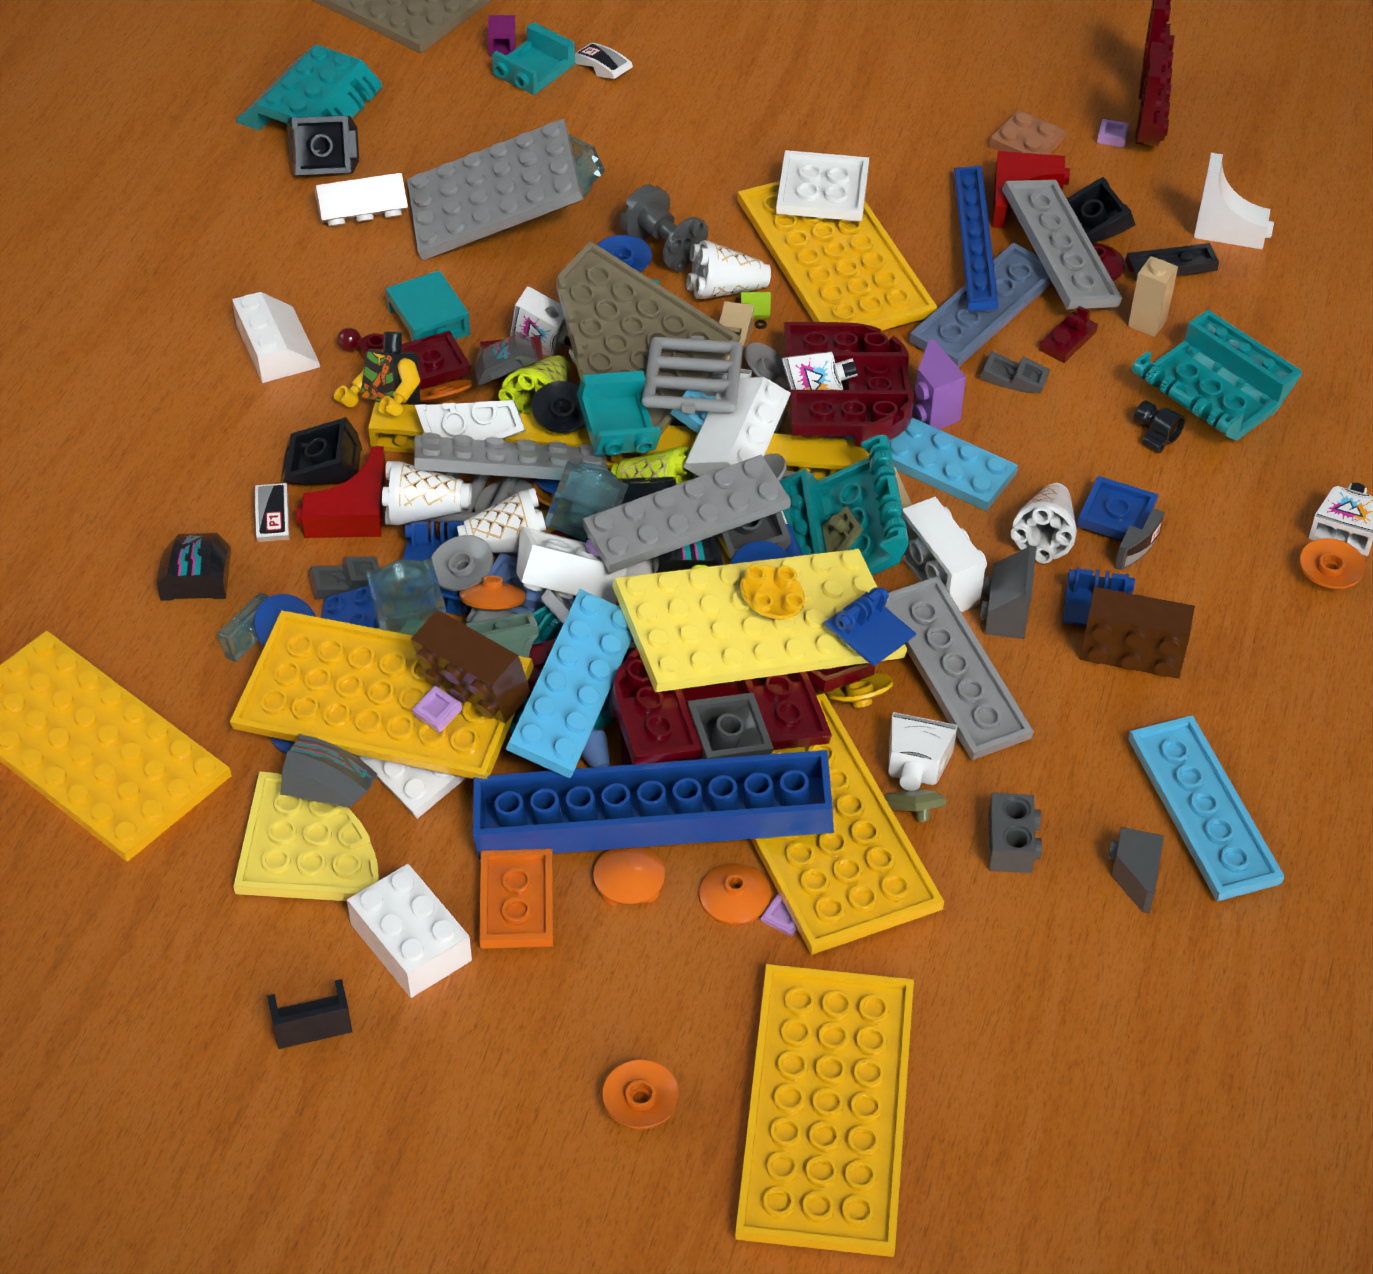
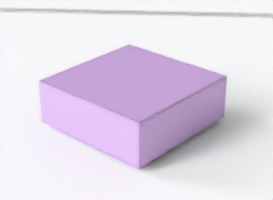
[1097,119,1130,148]
[412,686,463,733]
[761,893,797,937]

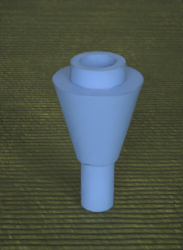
[581,729,610,768]

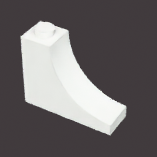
[1194,153,1274,249]

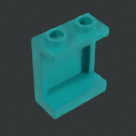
[492,22,575,95]
[385,270,471,341]
[577,370,661,456]

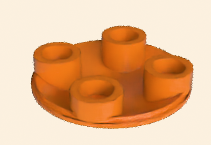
[593,847,665,905]

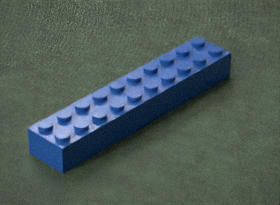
[473,750,834,859]

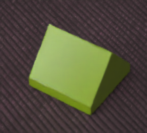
[741,292,771,319]

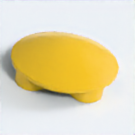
[740,565,805,619]

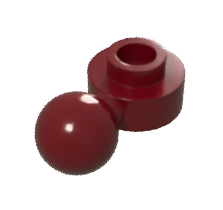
[337,328,384,360]

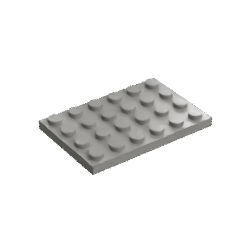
[407,118,583,260]

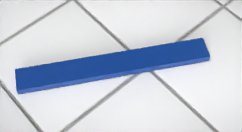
[954,166,998,311]

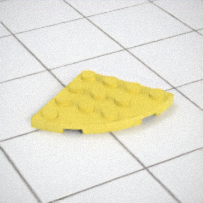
[234,771,379,901]

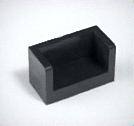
[267,979,352,1049]

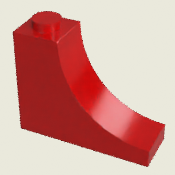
[992,151,1070,228]
[296,446,386,538]

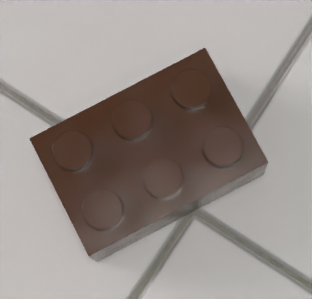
[1080,587,1195,679]
[411,609,531,724]

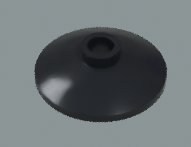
[531,381,586,433]

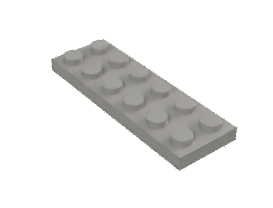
[1002,180,1122,309]
[414,432,608,483]
[583,454,791,573]
[885,576,1034,760]

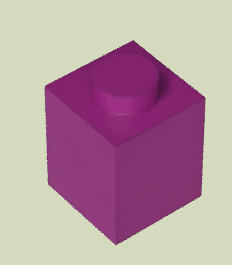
[488,15,516,57]

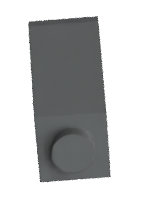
[1107,827,1164,913]

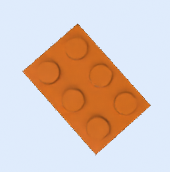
[480,849,554,949]

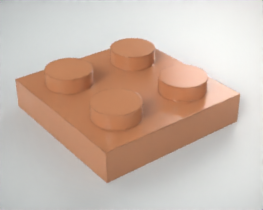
[989,110,1066,155]

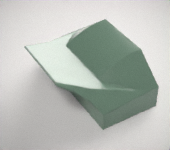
[466,611,539,658]

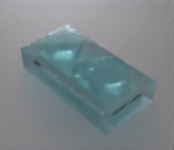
[217,592,270,662]

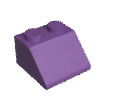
[913,339,966,429]

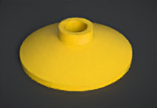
[826,673,893,708]

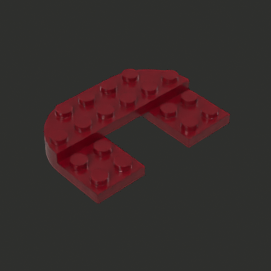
[1135,0,1175,146]
[784,322,914,446]
[609,649,832,765]

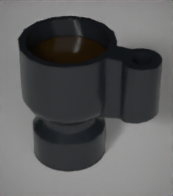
[1133,400,1185,453]

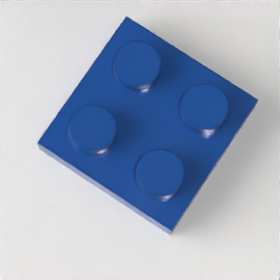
[1077,476,1159,540]

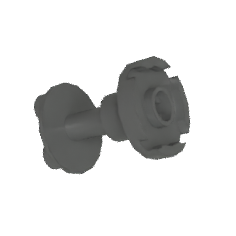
[620,184,708,272]

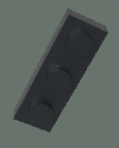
[1125,243,1219,281]

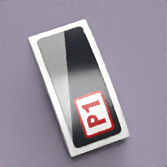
[575,43,633,79]
[255,483,290,542]

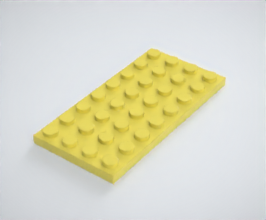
[612,549,907,692]

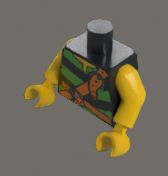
[334,332,420,416]

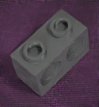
[988,793,1042,873]

